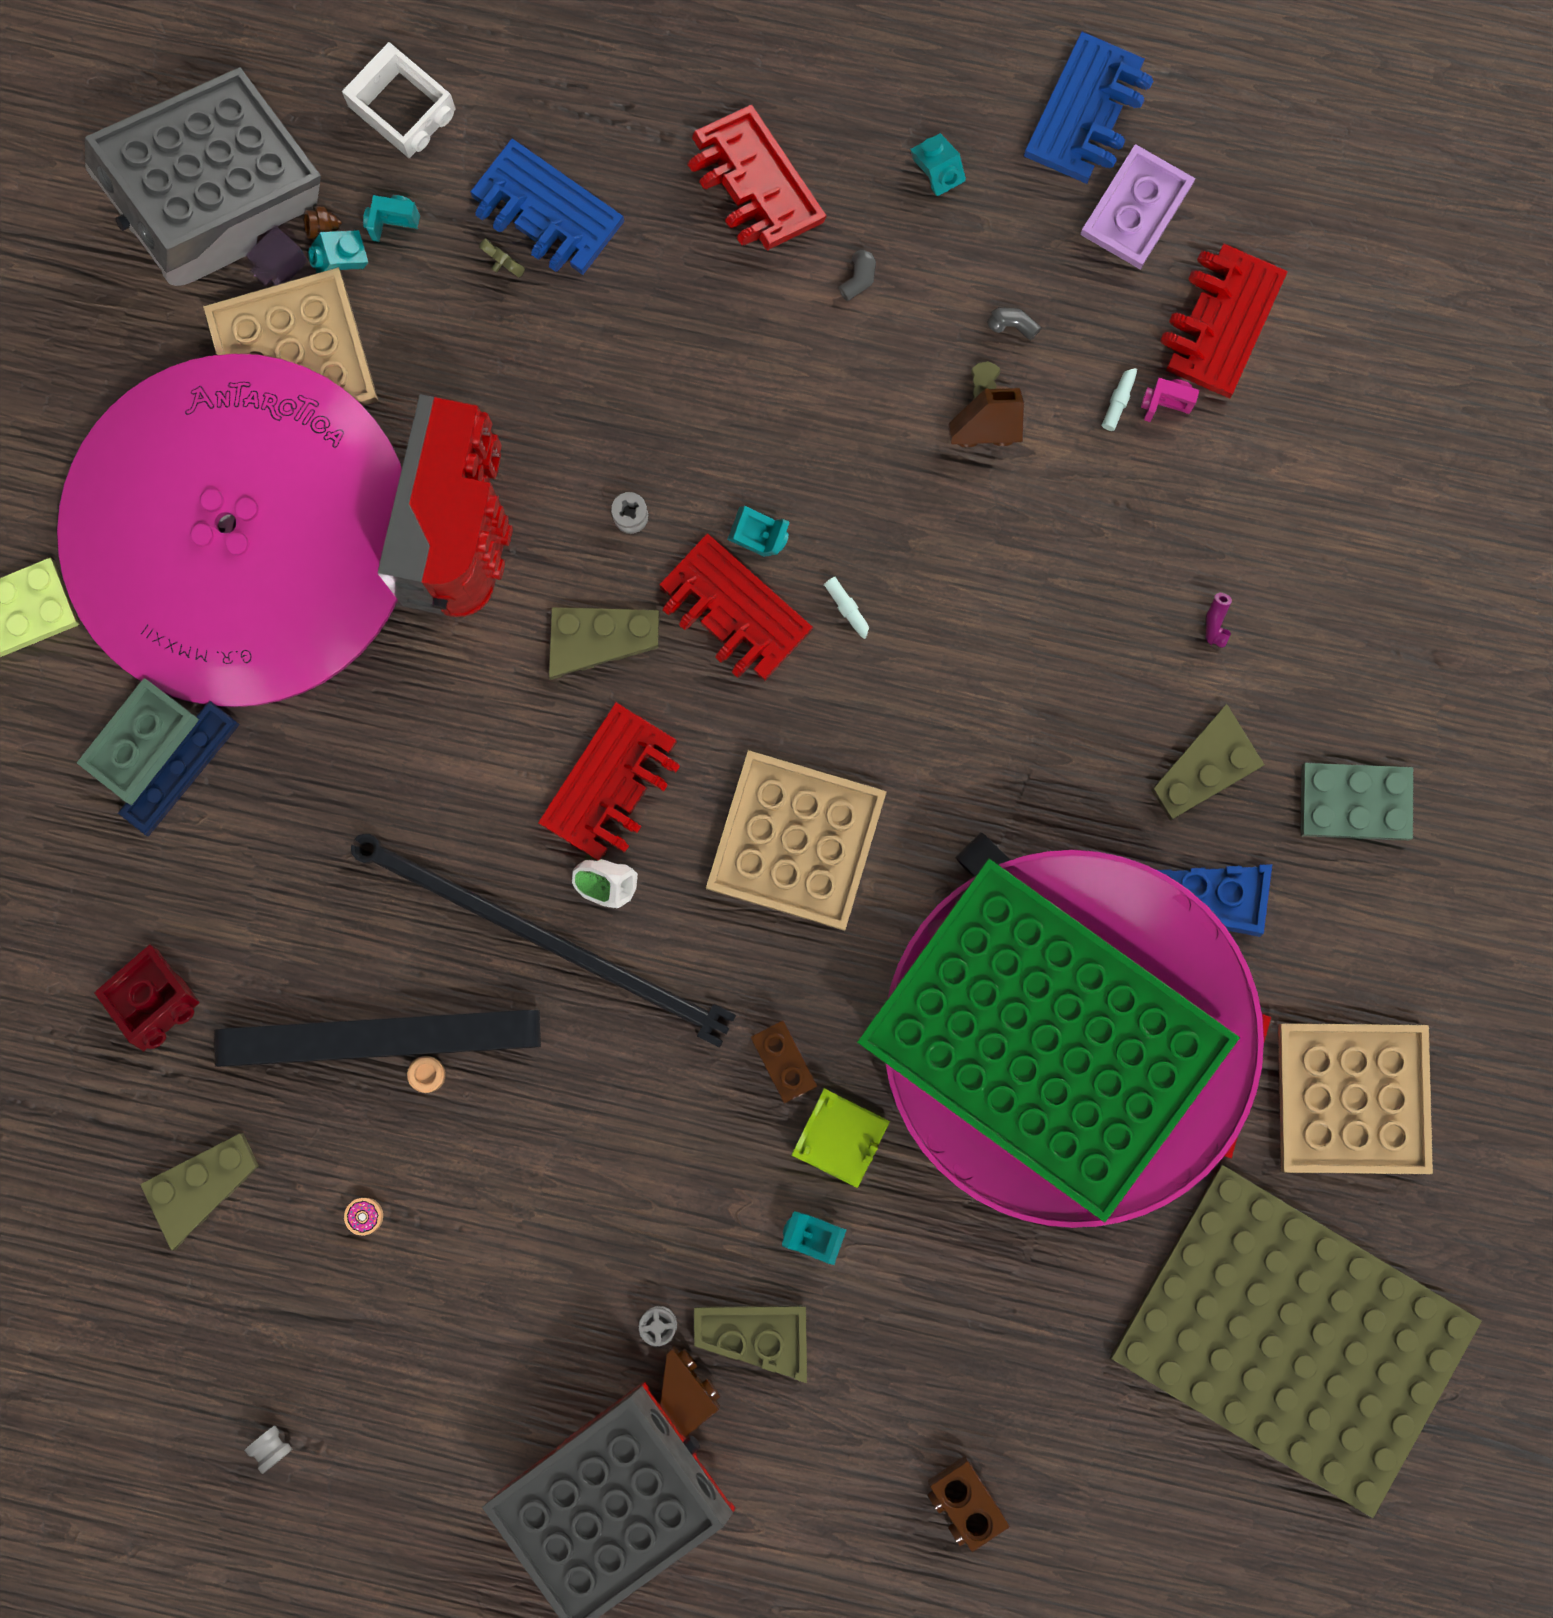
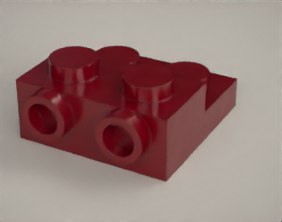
[94,944,200,1051]

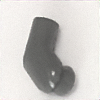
[838,250,876,301]
[987,307,1042,341]

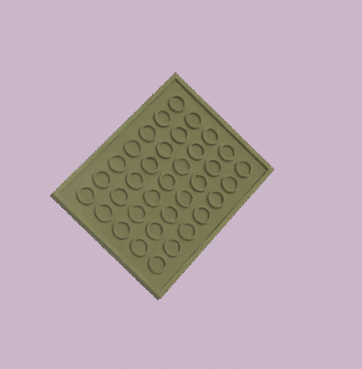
[1110,1165,1482,1518]

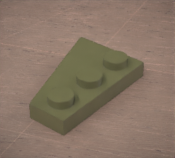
[549,607,660,680]
[1151,704,1265,821]
[140,1133,259,1251]
[694,1306,807,1383]

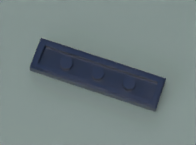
[118,701,240,837]

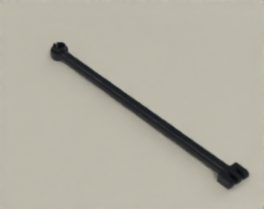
[351,834,736,1048]

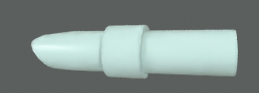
[1101,368,1137,431]
[824,577,869,639]

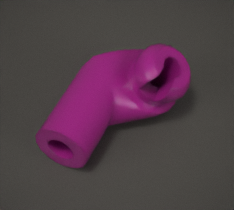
[1205,593,1232,648]

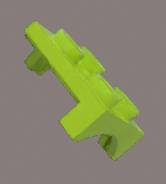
[792,1088,890,1188]

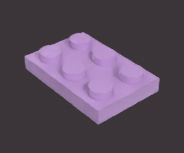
[1080,144,1195,270]

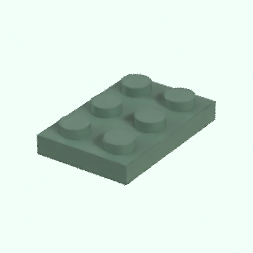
[77,678,200,805]
[1301,763,1413,841]

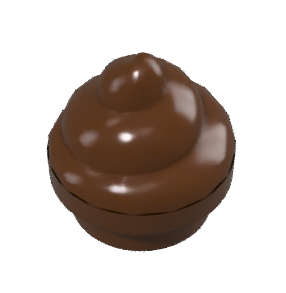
[304,206,342,239]

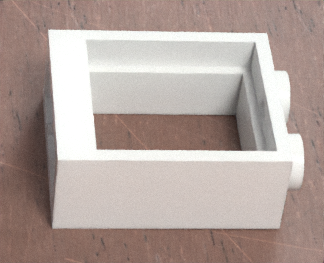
[342,42,456,158]

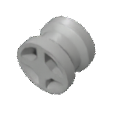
[611,492,648,534]
[639,1306,677,1346]
[244,1426,293,1474]

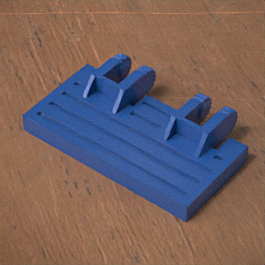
[1024,32,1153,184]
[470,139,624,275]

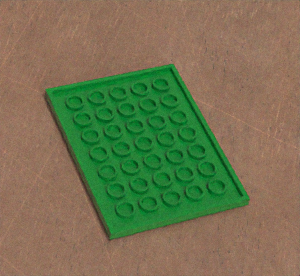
[857,858,1240,1222]

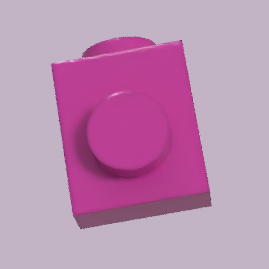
[1141,378,1200,422]

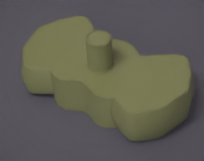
[479,238,525,278]
[971,361,1001,401]

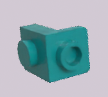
[910,133,966,196]
[363,195,420,242]
[308,230,368,274]
[727,506,789,557]
[782,1211,846,1265]

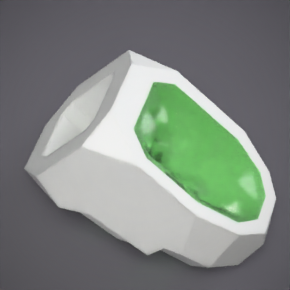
[572,859,638,908]

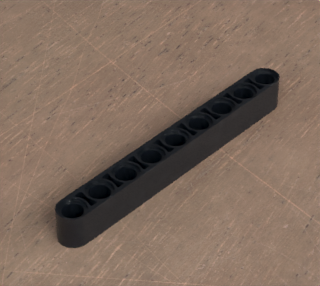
[214,1010,541,1067]

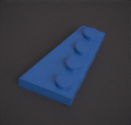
[1157,864,1273,937]

